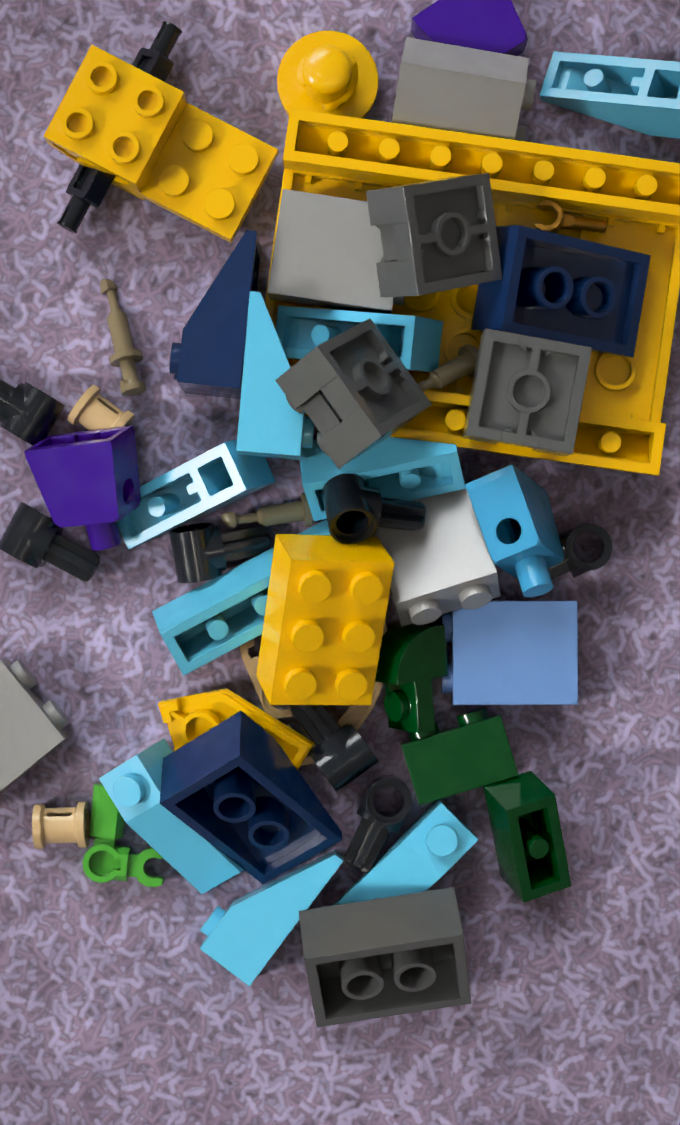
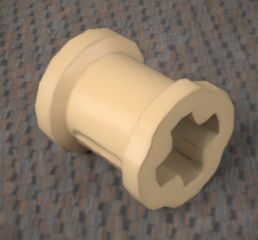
[67,384,135,431]
[32,801,90,849]

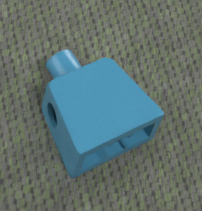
[465,464,564,597]

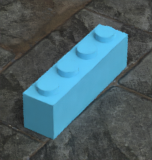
[152,519,331,676]

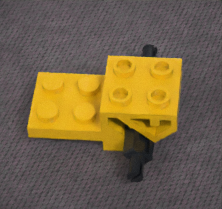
[43,21,279,243]

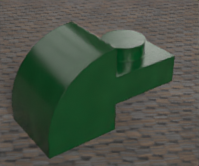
[375,623,448,733]

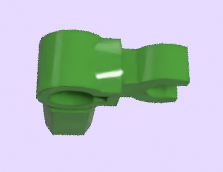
[82,783,164,887]

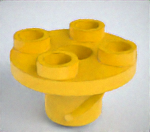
[277,31,378,119]

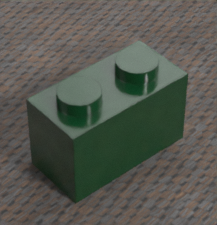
[400,707,519,805]
[483,771,571,902]

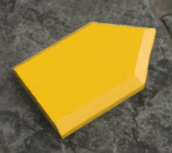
[158,688,314,770]

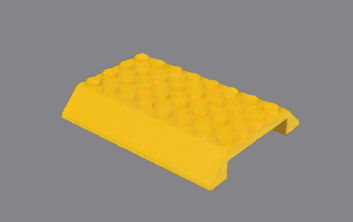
[265,108,680,476]

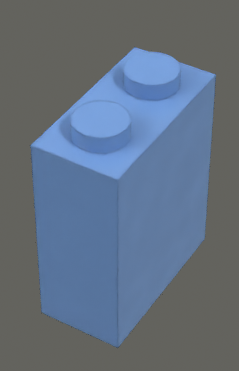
[441,601,578,705]

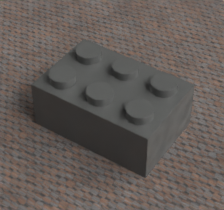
[299,887,471,1027]

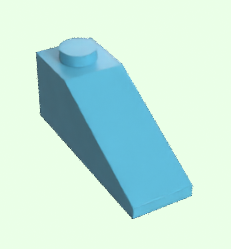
[539,51,680,139]
[236,291,315,460]
[276,305,443,372]
[300,437,466,521]
[116,439,276,550]
[99,738,244,894]
[332,799,478,906]
[199,850,344,987]

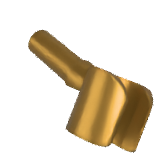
[534,200,607,234]

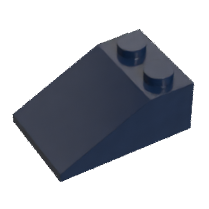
[471,225,651,357]
[169,230,261,399]
[160,711,342,884]

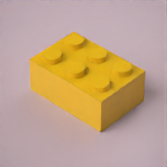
[256,534,395,705]

